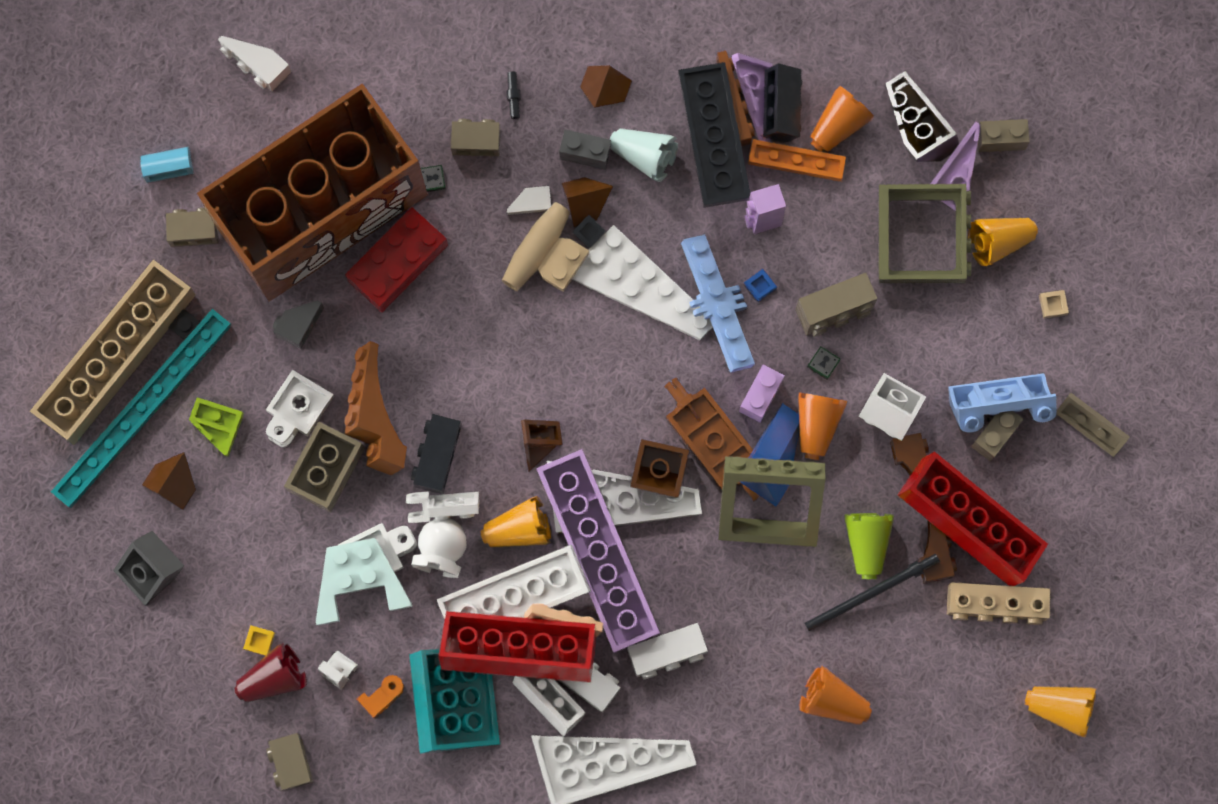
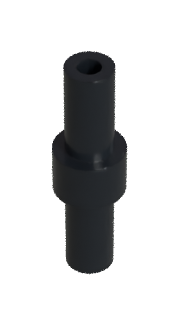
[506,71,521,119]

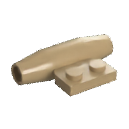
[502,202,589,292]

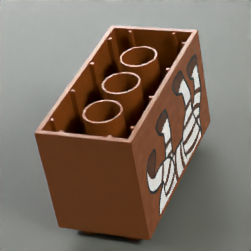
[196,83,428,302]

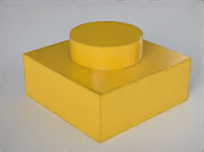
[243,625,275,656]

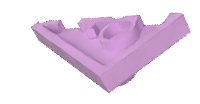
[732,53,773,142]
[930,122,980,211]

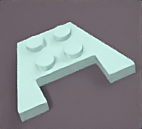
[316,538,412,626]

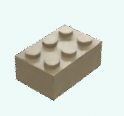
[795,272,877,337]
[284,422,365,513]

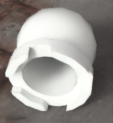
[411,518,466,578]

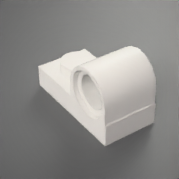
[318,651,358,690]

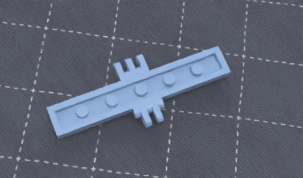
[681,235,755,373]

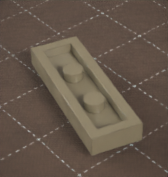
[1057,393,1130,457]

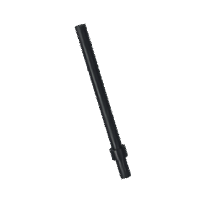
[805,553,940,631]

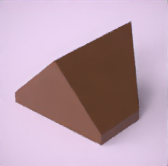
[580,65,632,108]
[562,177,613,228]
[521,419,563,472]
[142,452,196,510]

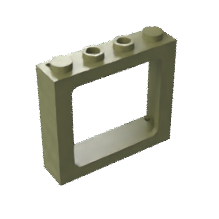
[879,184,971,283]
[718,456,825,547]

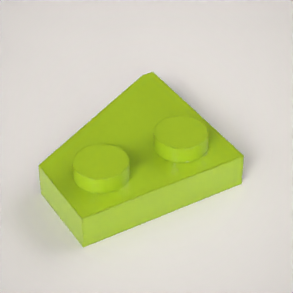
[189,397,244,457]

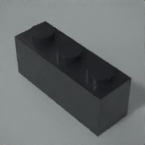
[763,63,802,142]
[411,414,462,494]

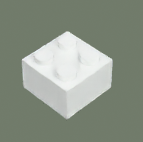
[859,373,926,441]

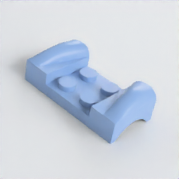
[948,373,1057,432]

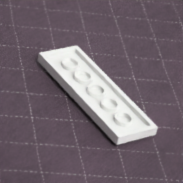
[437,544,591,619]

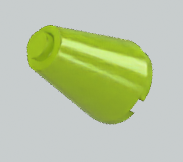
[844,513,894,579]

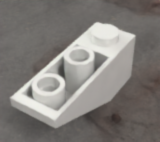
[218,36,291,91]

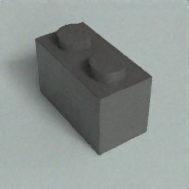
[559,129,611,170]

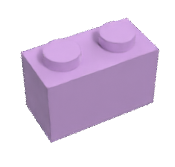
[739,365,785,423]

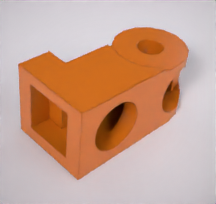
[357,675,404,719]

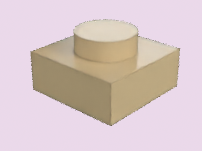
[1039,290,1069,319]

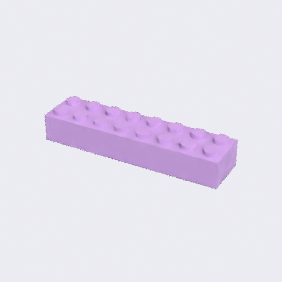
[536,449,660,652]

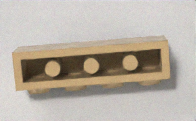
[947,583,1050,625]

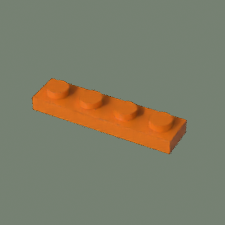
[748,139,846,182]

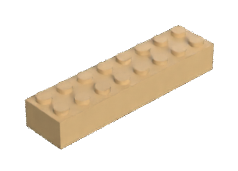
[30,260,196,445]

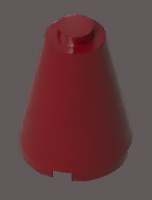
[234,643,307,703]

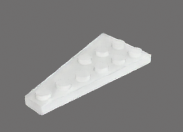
[572,225,713,340]
[547,461,702,534]
[531,736,696,804]

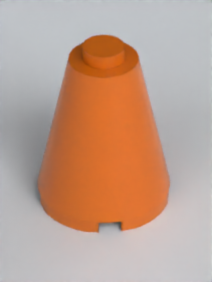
[810,86,874,152]
[798,392,847,460]
[799,666,872,725]

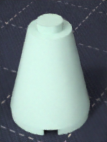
[610,128,678,182]

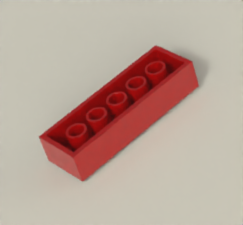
[897,451,1048,586]
[439,611,597,683]

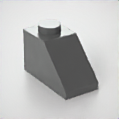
[273,300,324,349]

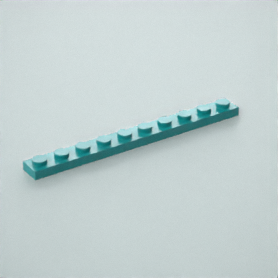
[51,309,232,509]

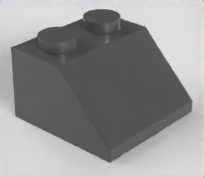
[113,531,184,606]

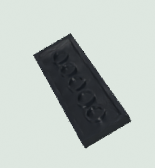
[678,62,750,208]

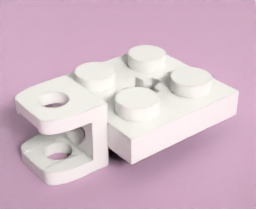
[266,370,334,448]
[406,492,480,523]
[338,523,418,573]

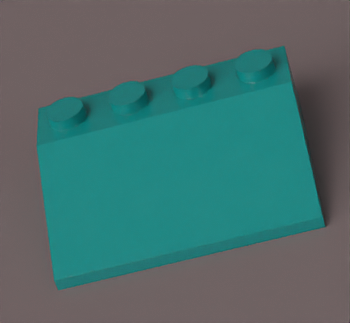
[409,649,500,754]

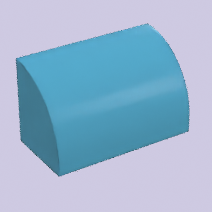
[141,147,194,183]

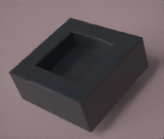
[573,215,607,249]
[168,309,200,340]

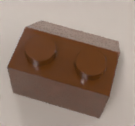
[630,439,690,498]

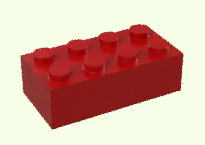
[345,207,448,313]

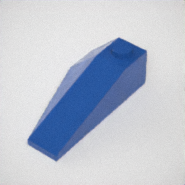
[740,403,800,506]

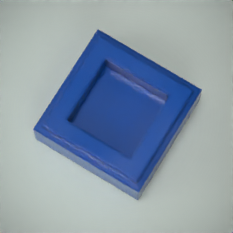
[744,269,777,302]

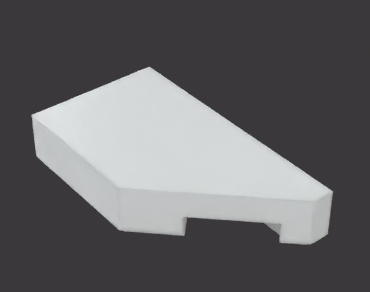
[507,186,551,215]

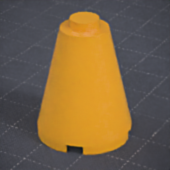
[968,218,1038,266]
[481,496,551,547]
[1025,686,1096,738]

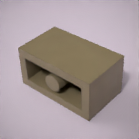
[451,119,500,156]
[977,119,1030,152]
[166,208,218,247]
[971,411,1023,461]
[266,733,313,791]

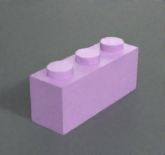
[744,184,786,234]

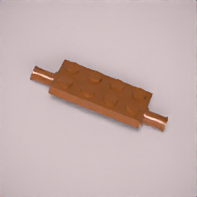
[664,377,761,502]

